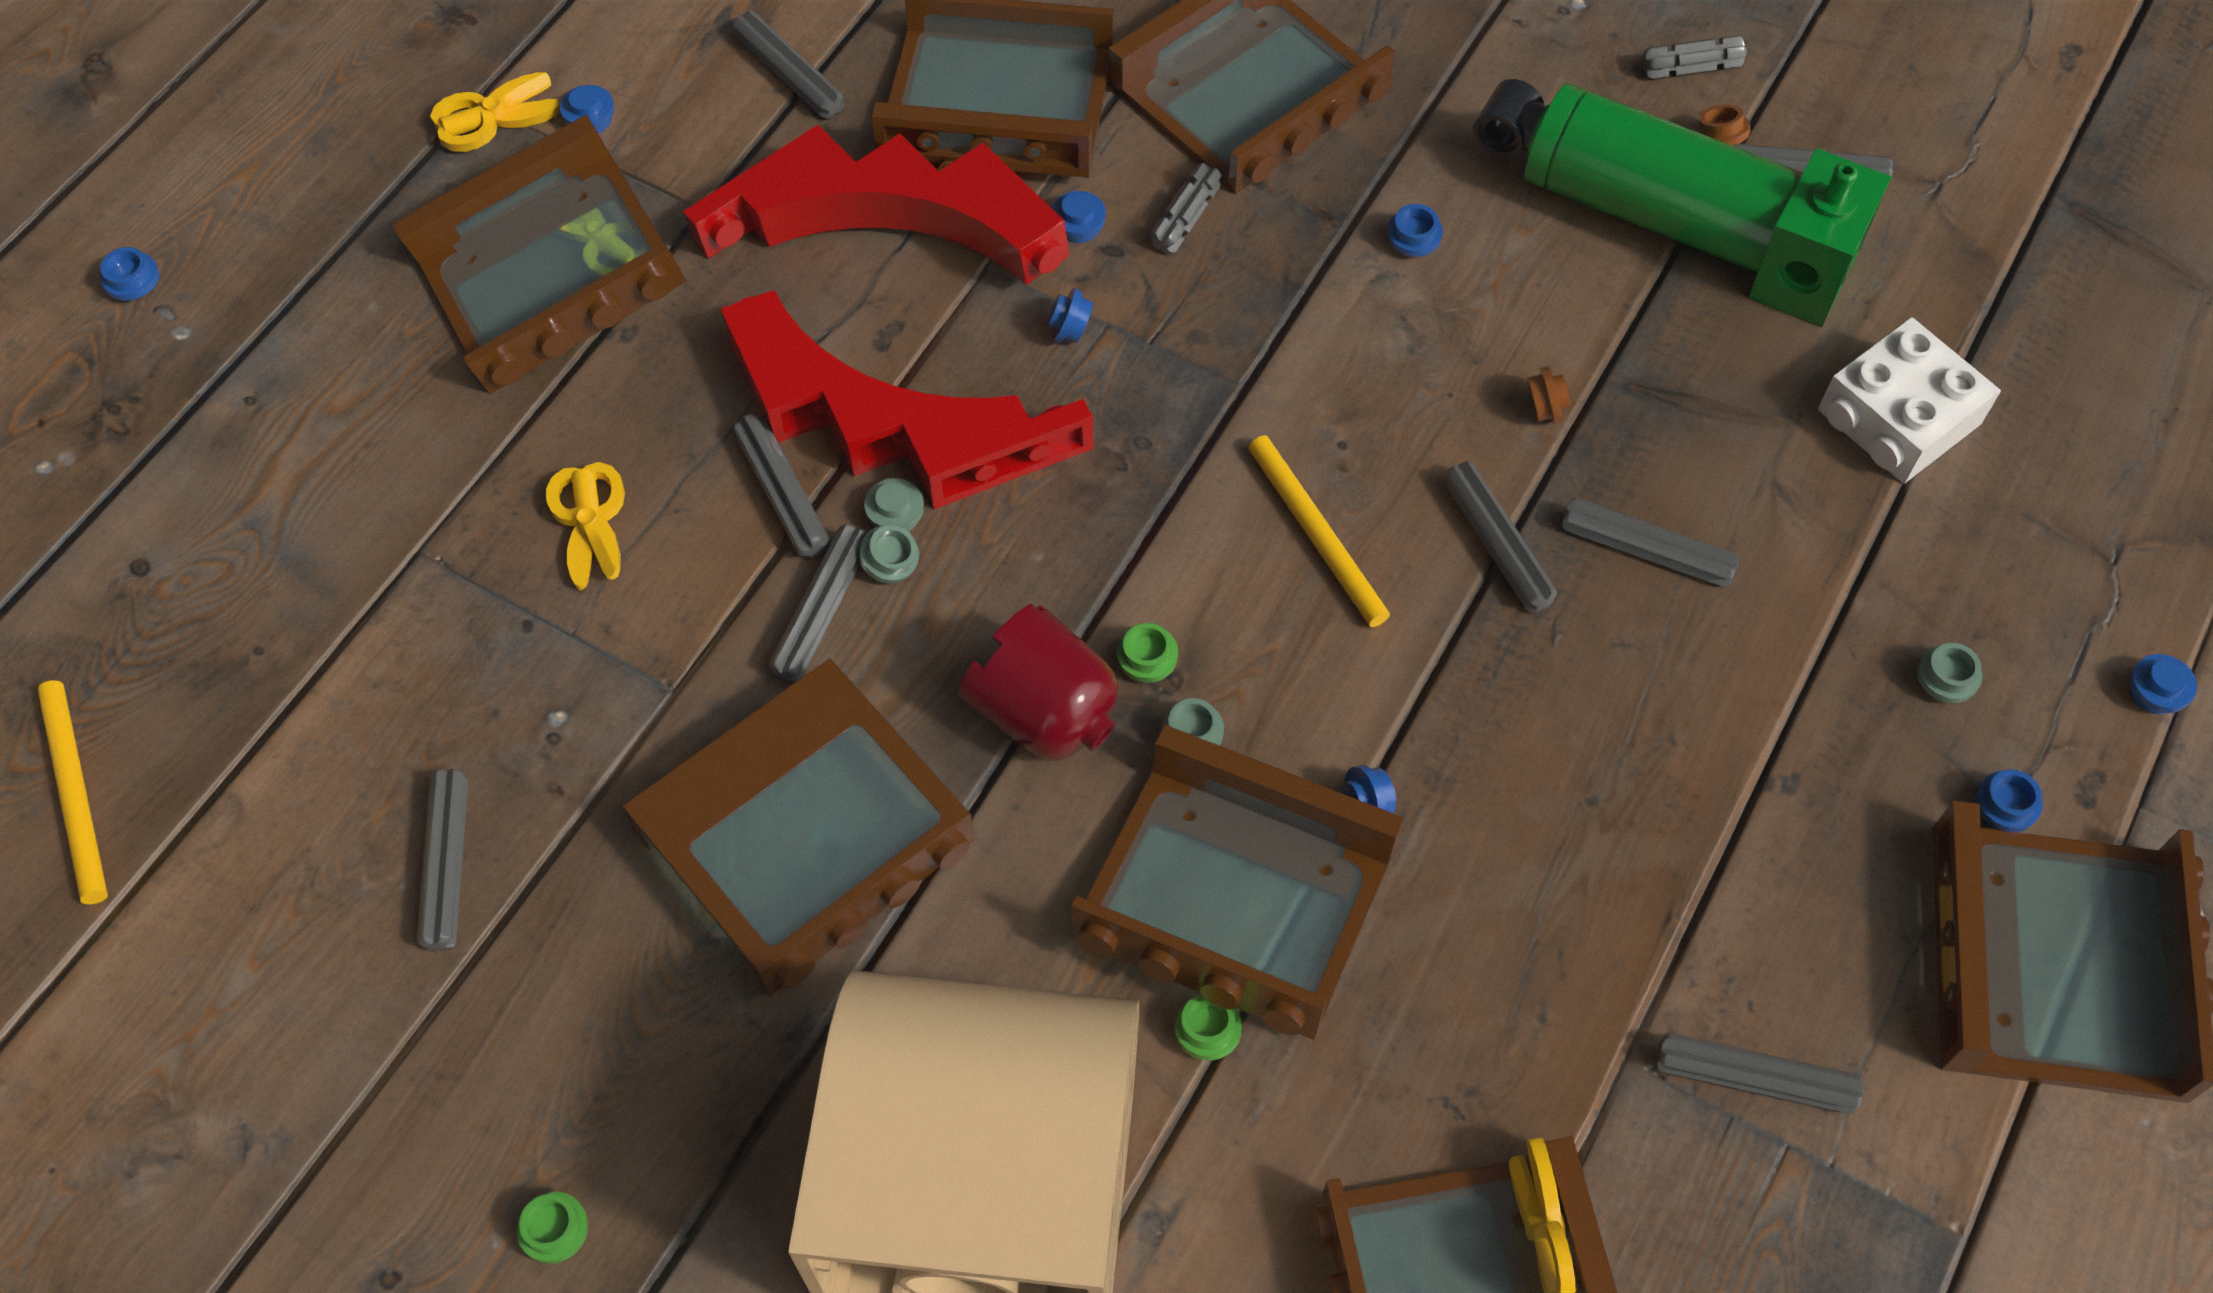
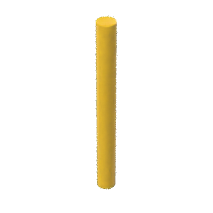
[1248,435,1390,628]
[37,680,108,904]

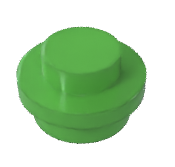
[1117,623,1178,683]
[1175,995,1242,1061]
[516,1191,588,1264]

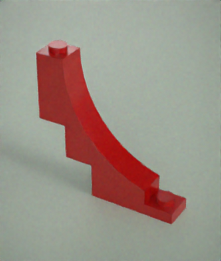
[683,124,1070,285]
[720,290,1094,509]

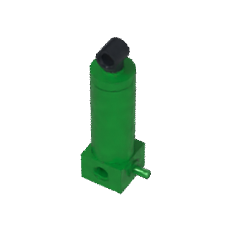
[1473,79,1892,327]

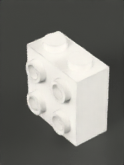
[1817,317,2001,484]

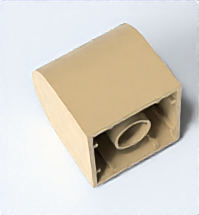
[788,971,1139,1293]

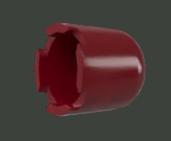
[958,603,1119,761]

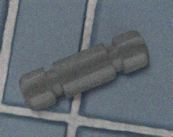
[1642,35,1747,80]
[1150,163,1221,255]

